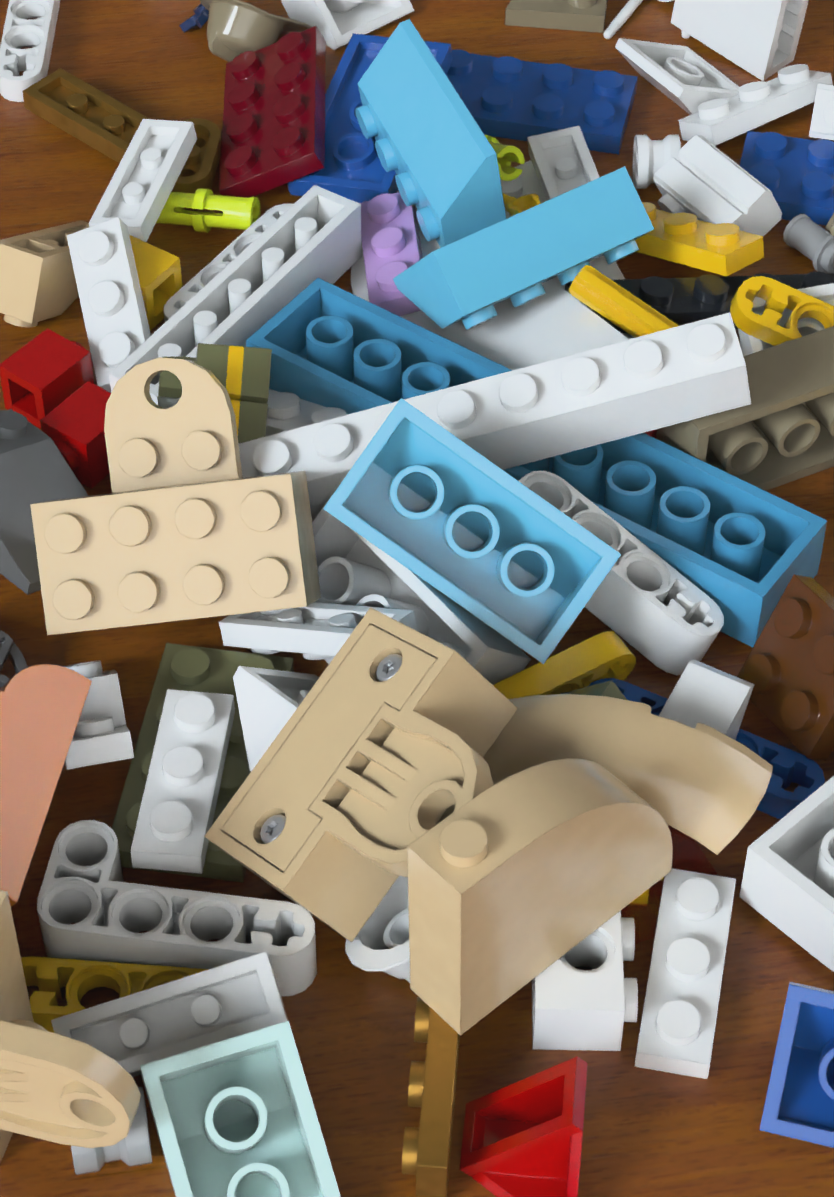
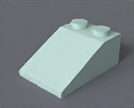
[140,1021,341,1197]

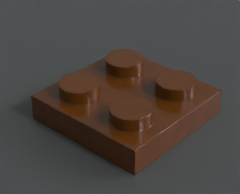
[737,574,834,761]

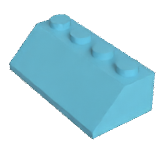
[355,19,506,248]
[393,166,654,330]
[323,398,621,664]

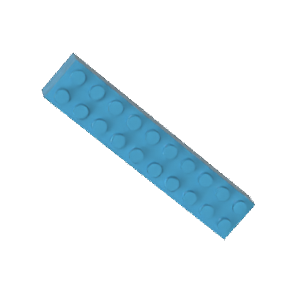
[246,278,827,648]

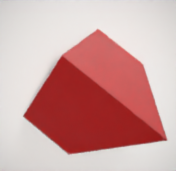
[459,1056,587,1197]

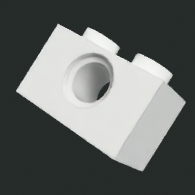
[532,911,638,1051]

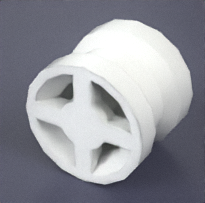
[633,134,681,189]

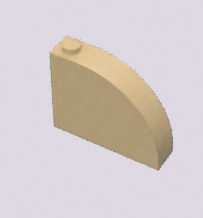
[407,758,673,1036]

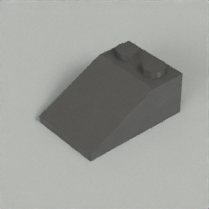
[0,409,88,595]

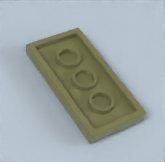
[112,643,294,883]

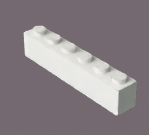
[109,185,362,409]

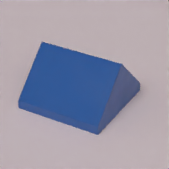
[759,982,834,1148]

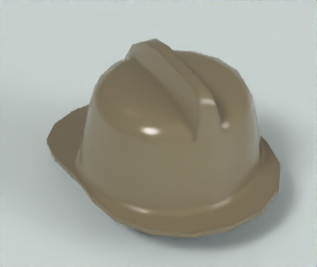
[200,0,312,62]

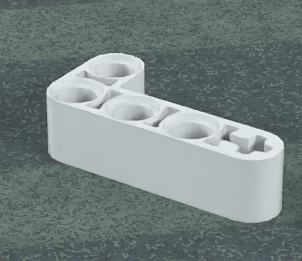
[518,471,724,675]
[37,820,317,996]

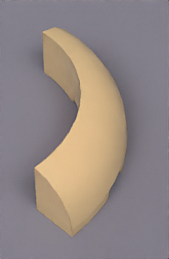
[436,694,773,855]

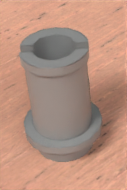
[783,214,834,273]

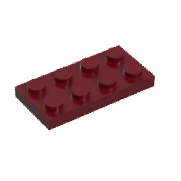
[219,26,326,198]

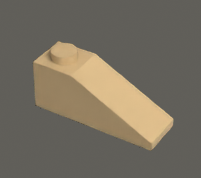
[0,220,89,327]

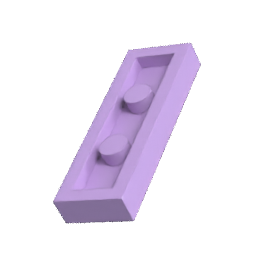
[360,192,423,316]

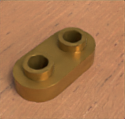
[171,118,221,193]

